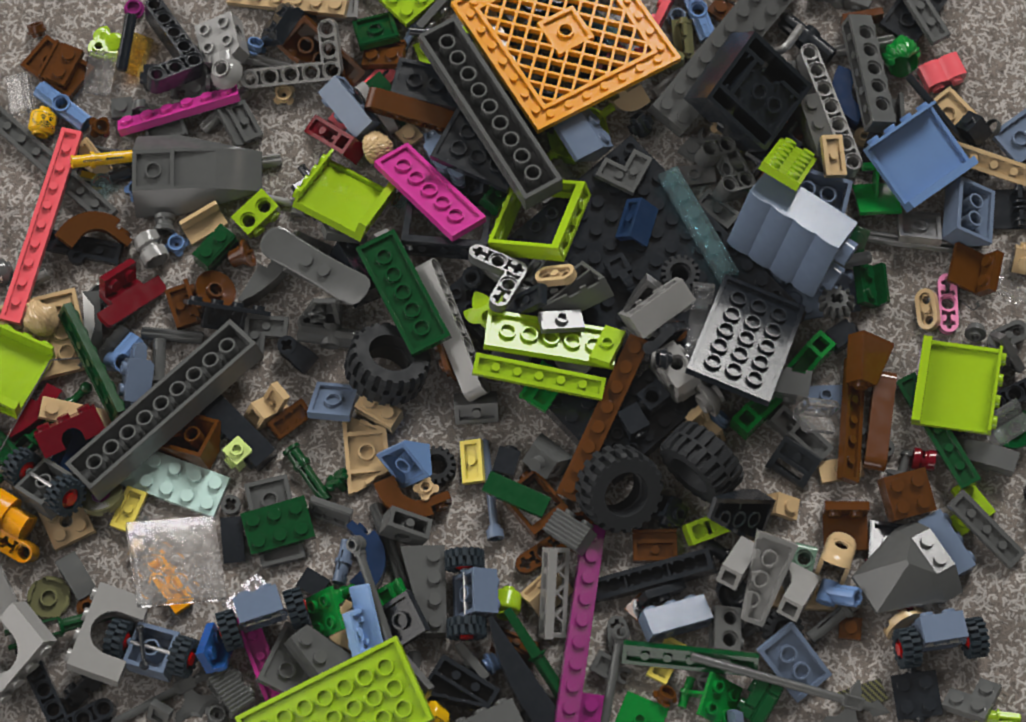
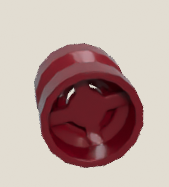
[911,447,937,472]

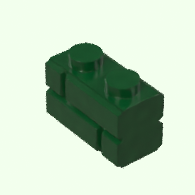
[192,224,239,271]
[736,679,784,722]

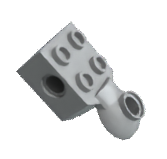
[194,11,250,90]
[650,340,725,417]

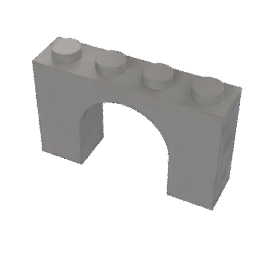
[716,536,821,622]
[64,582,151,688]
[0,601,57,704]

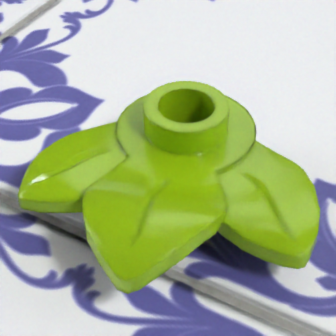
[87,26,122,62]
[463,291,503,328]

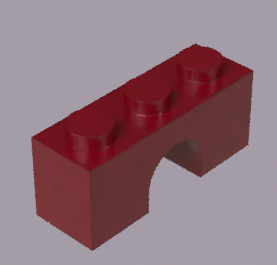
[34,403,105,459]

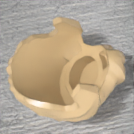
[362,130,393,164]
[23,299,59,337]

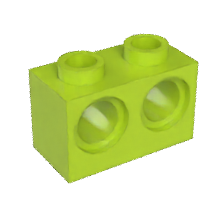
[231,188,282,238]
[681,516,730,547]

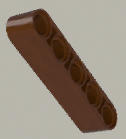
[364,87,455,133]
[862,371,897,472]

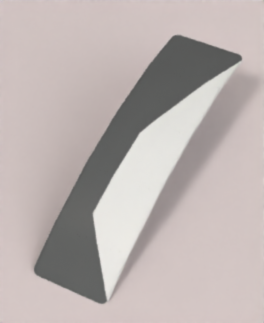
[82,291,103,351]

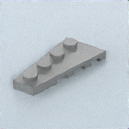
[741,529,798,627]

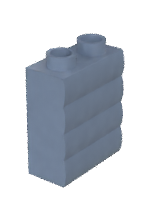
[727,172,859,297]

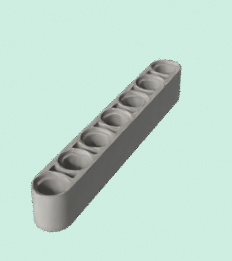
[796,43,862,179]
[415,258,490,402]

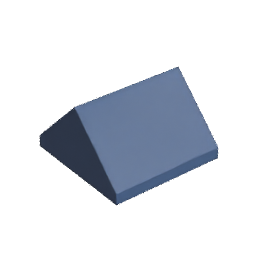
[376,440,432,488]

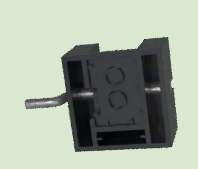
[684,23,813,152]

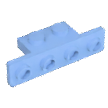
[342,583,383,657]

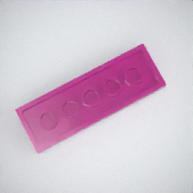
[374,142,486,242]

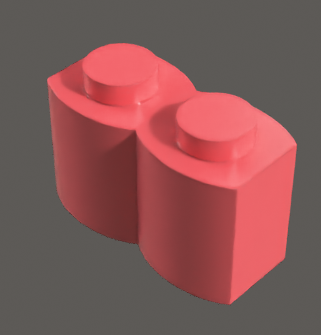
[917,52,967,94]

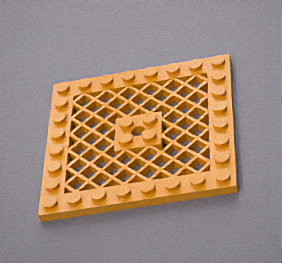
[451,0,681,134]

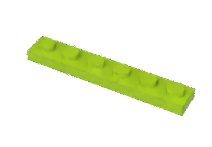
[472,352,606,401]

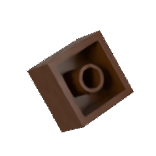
[877,467,937,522]

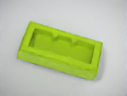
[589,325,626,368]

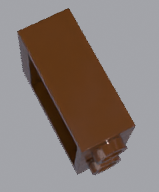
[502,470,569,540]

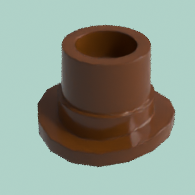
[227,239,257,268]

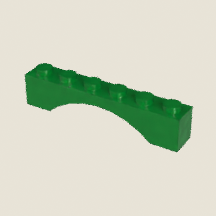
[730,330,836,441]

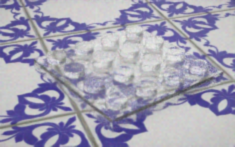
[125,516,227,608]

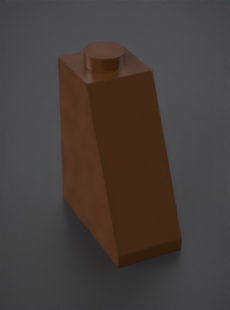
[845,330,894,391]

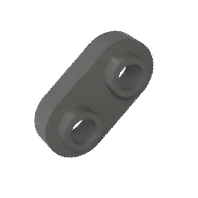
[987,320,1026,348]

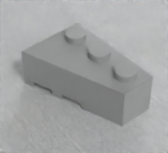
[618,277,696,339]

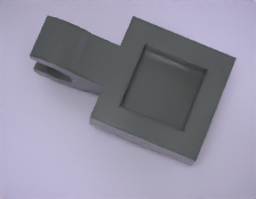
[111,97,148,120]

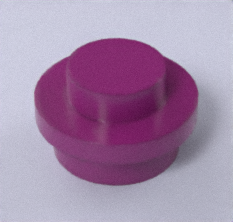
[124,0,145,19]

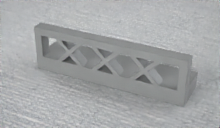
[538,547,570,639]

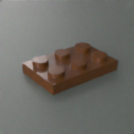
[20,34,96,100]

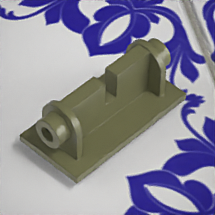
[671,17,694,60]

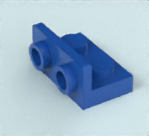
[195,622,233,674]

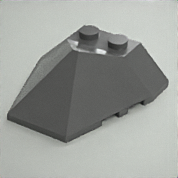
[851,520,963,614]

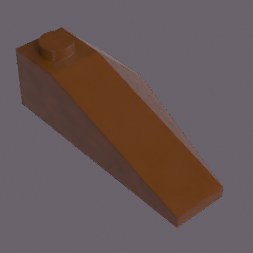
[277,15,366,87]
[158,415,221,470]

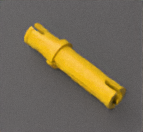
[70,149,132,169]

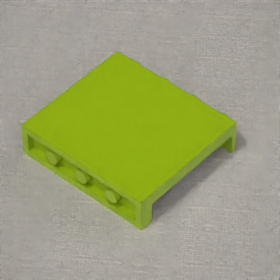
[292,148,396,242]
[0,324,56,419]
[911,335,1007,436]

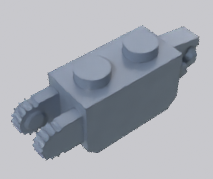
[423,130,466,189]
[117,342,155,410]

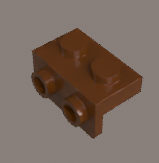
[164,278,203,330]

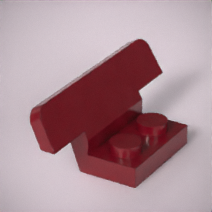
[97,258,166,327]

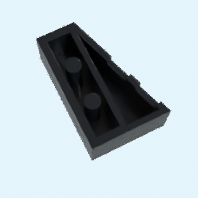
[328,241,381,308]
[428,654,501,710]

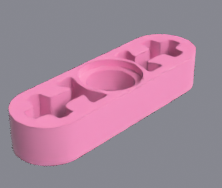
[937,273,959,335]

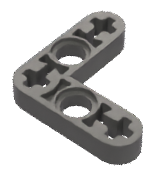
[468,244,527,313]

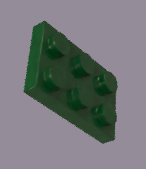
[240,495,316,557]

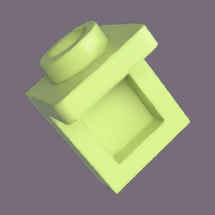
[222,436,252,472]

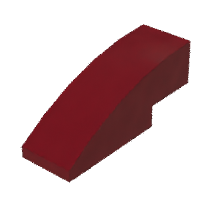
[7,383,66,442]

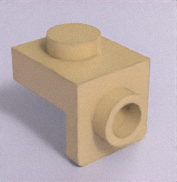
[1011,242,1026,275]
[767,492,800,521]

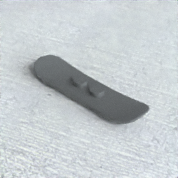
[260,227,371,305]

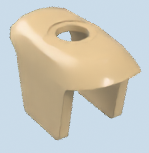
[815,532,857,585]

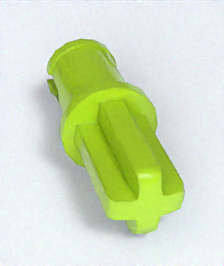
[975,709,1021,722]

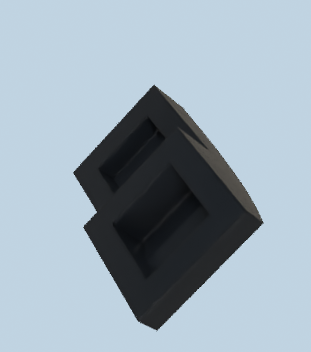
[220,516,246,563]

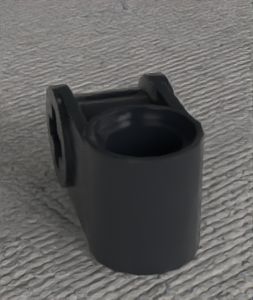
[277,336,319,375]

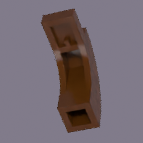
[54,211,133,250]
[374,475,452,520]

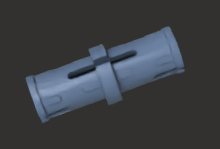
[332,539,355,585]

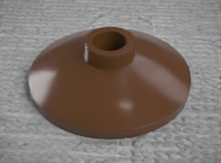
[195,270,236,305]

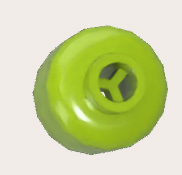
[496,586,522,621]

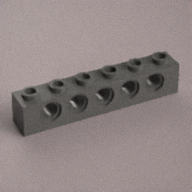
[841,14,897,133]

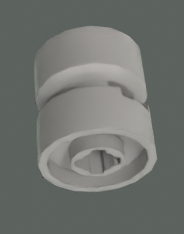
[132,229,170,269]

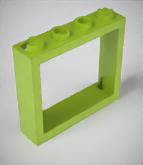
[488,180,591,262]

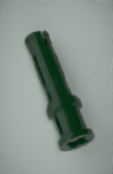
[282,442,332,501]

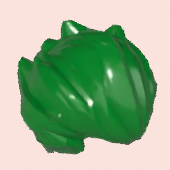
[881,34,921,78]

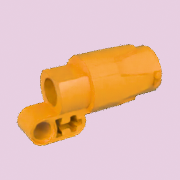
[0,488,40,563]

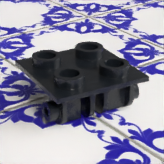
[992,184,1026,229]

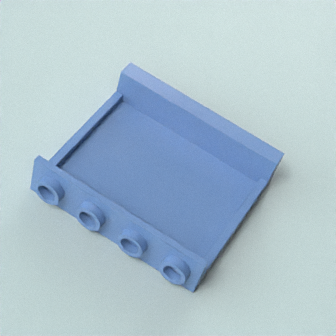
[863,100,979,212]

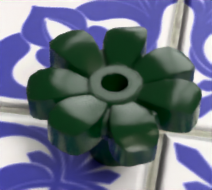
[325,467,349,492]

